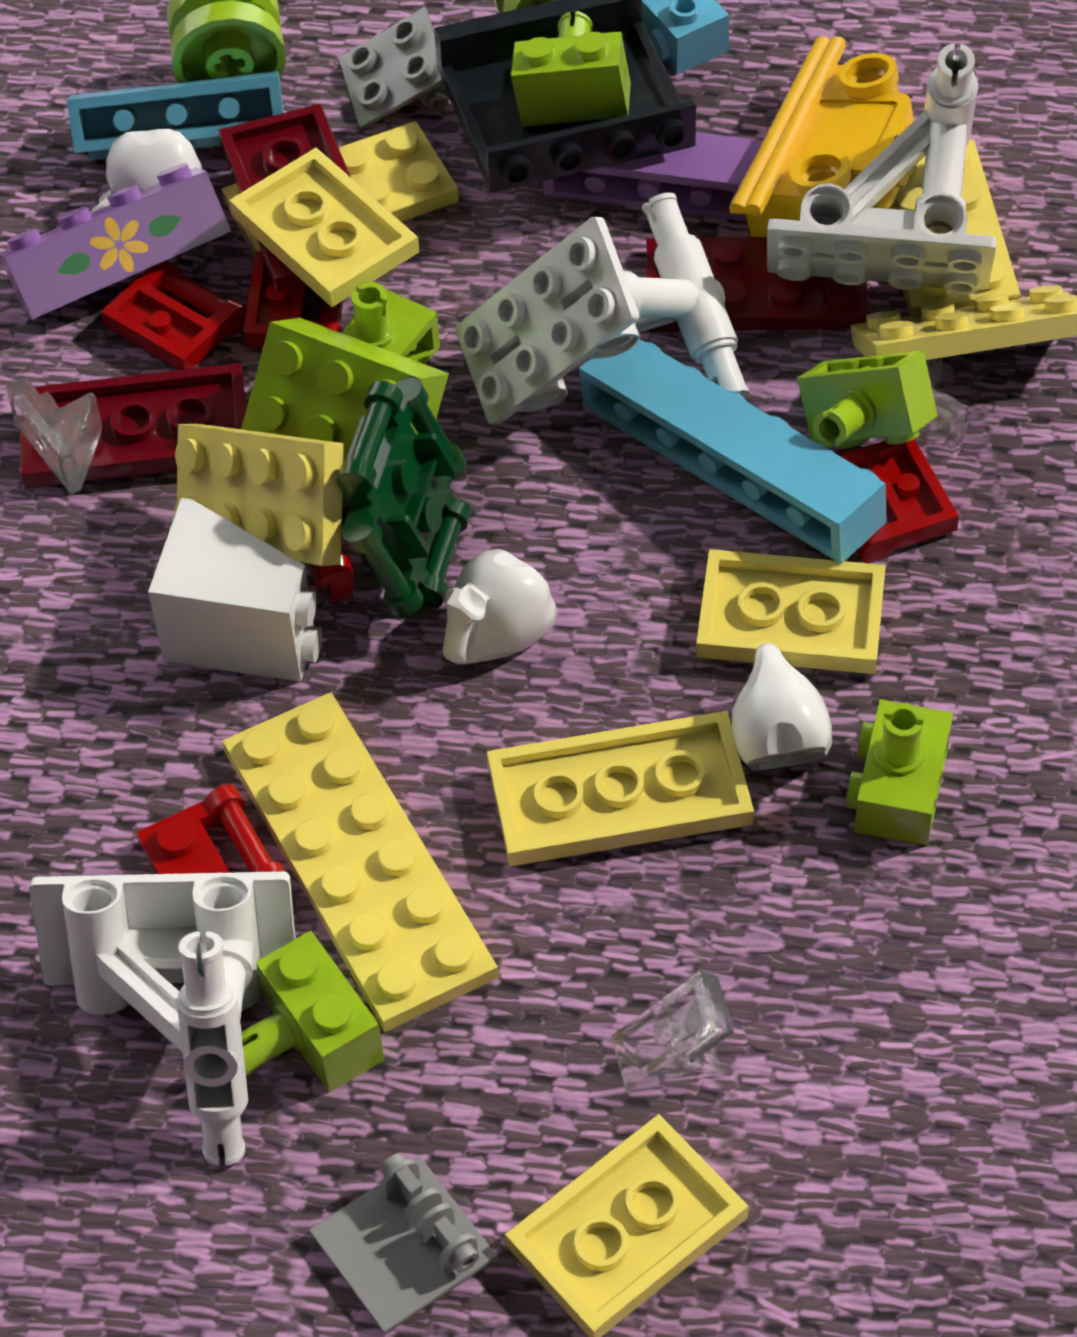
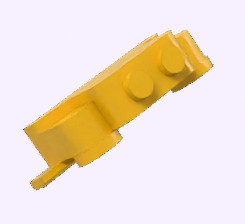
[729,36,914,237]

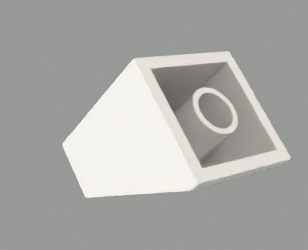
[148,498,322,682]

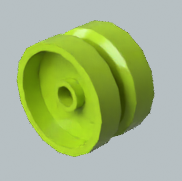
[166,0,286,83]

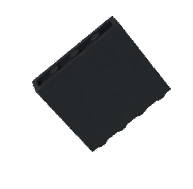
[434,0,696,193]

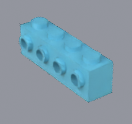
[642,0,729,75]
[67,71,284,160]

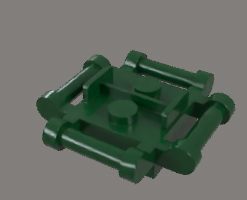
[337,377,472,617]

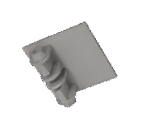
[338,7,450,129]
[309,1153,497,1334]

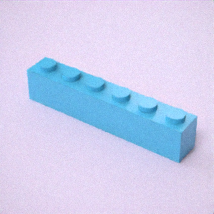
[579,339,887,564]

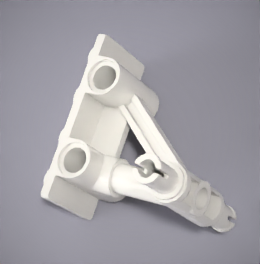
[767,44,997,294]
[456,193,750,424]
[30,872,296,1166]

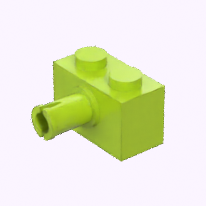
[511,11,631,127]
[342,282,440,364]
[797,350,938,449]
[845,699,953,846]
[241,930,384,1093]

